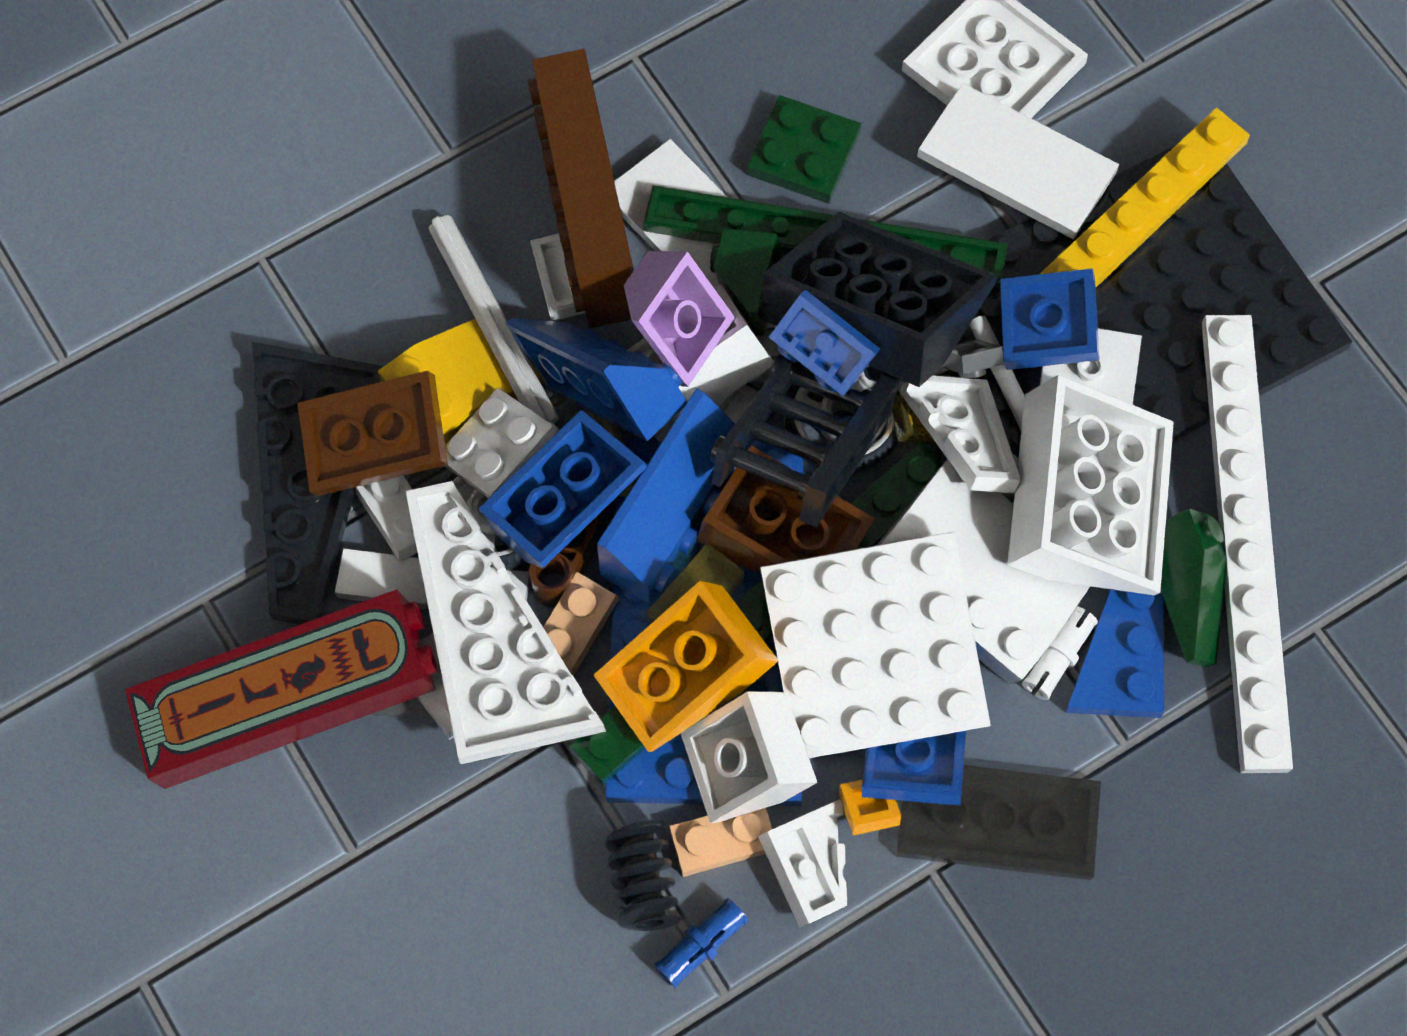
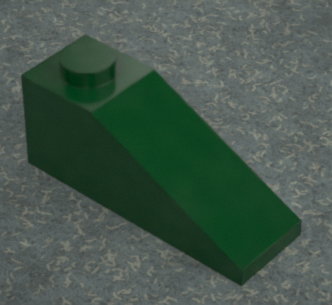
[1161,509,1226,667]

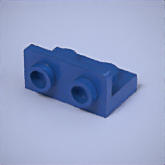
[769,290,880,396]

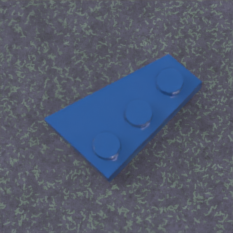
[1065,589,1164,718]

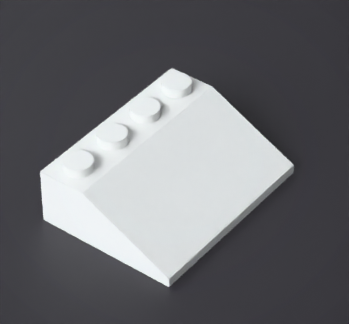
[1007,375,1174,595]
[876,459,1090,684]

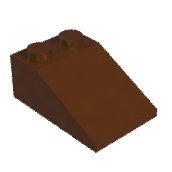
[697,445,875,574]

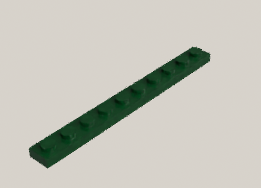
[569,441,943,786]

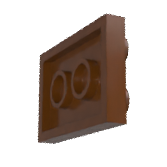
[298,370,448,496]

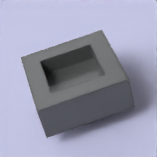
[942,339,1003,378]

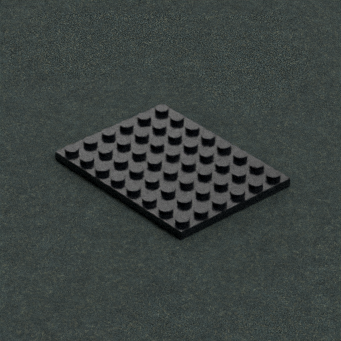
[948,145,1353,459]

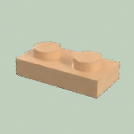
[543,572,620,676]
[669,808,772,877]

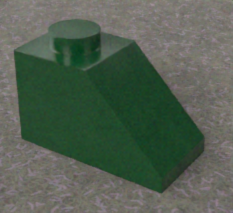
[710,229,783,336]

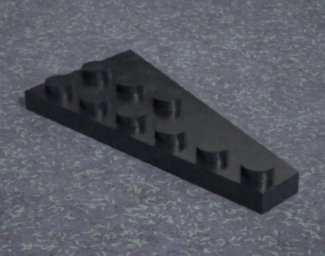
[252,342,384,625]

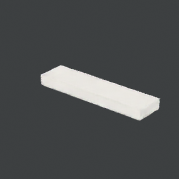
[335,548,530,610]

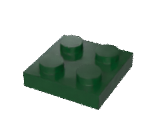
[747,95,861,204]

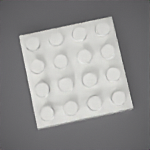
[761,531,991,758]

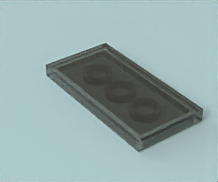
[896,765,1101,881]

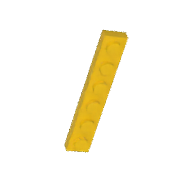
[1040,107,1250,287]

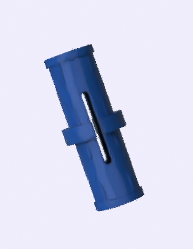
[654,898,749,989]

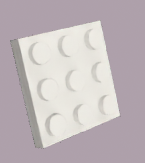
[902,0,1088,118]

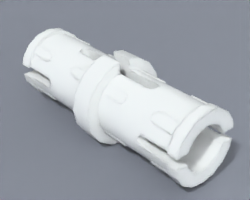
[1022,606,1098,700]

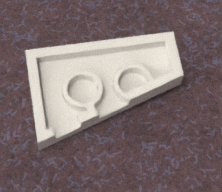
[897,375,1021,493]

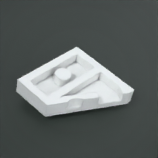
[758,799,847,928]

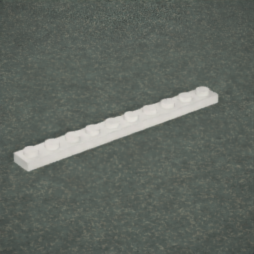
[1202,315,1293,773]

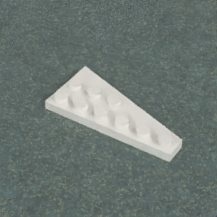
[405,481,605,764]

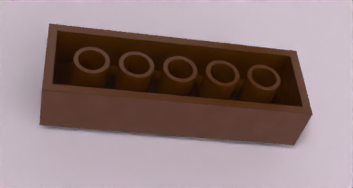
[527,48,634,329]

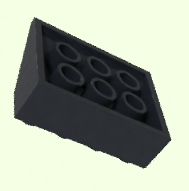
[761,212,997,387]

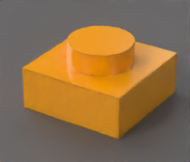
[838,779,901,836]

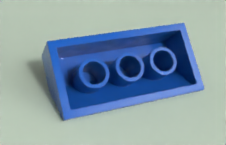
[505,318,688,441]
[597,389,737,604]

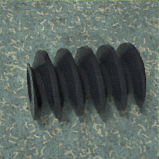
[605,820,681,931]

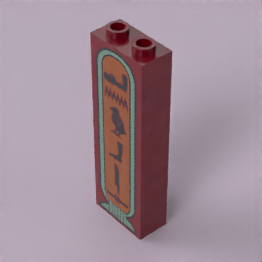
[125,589,438,789]

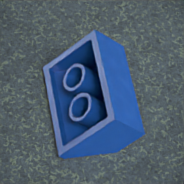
[478,410,647,568]

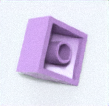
[624,251,735,387]

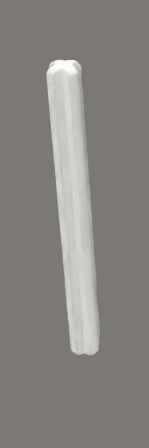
[429,215,558,424]

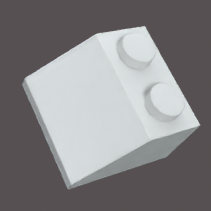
[681,692,817,823]

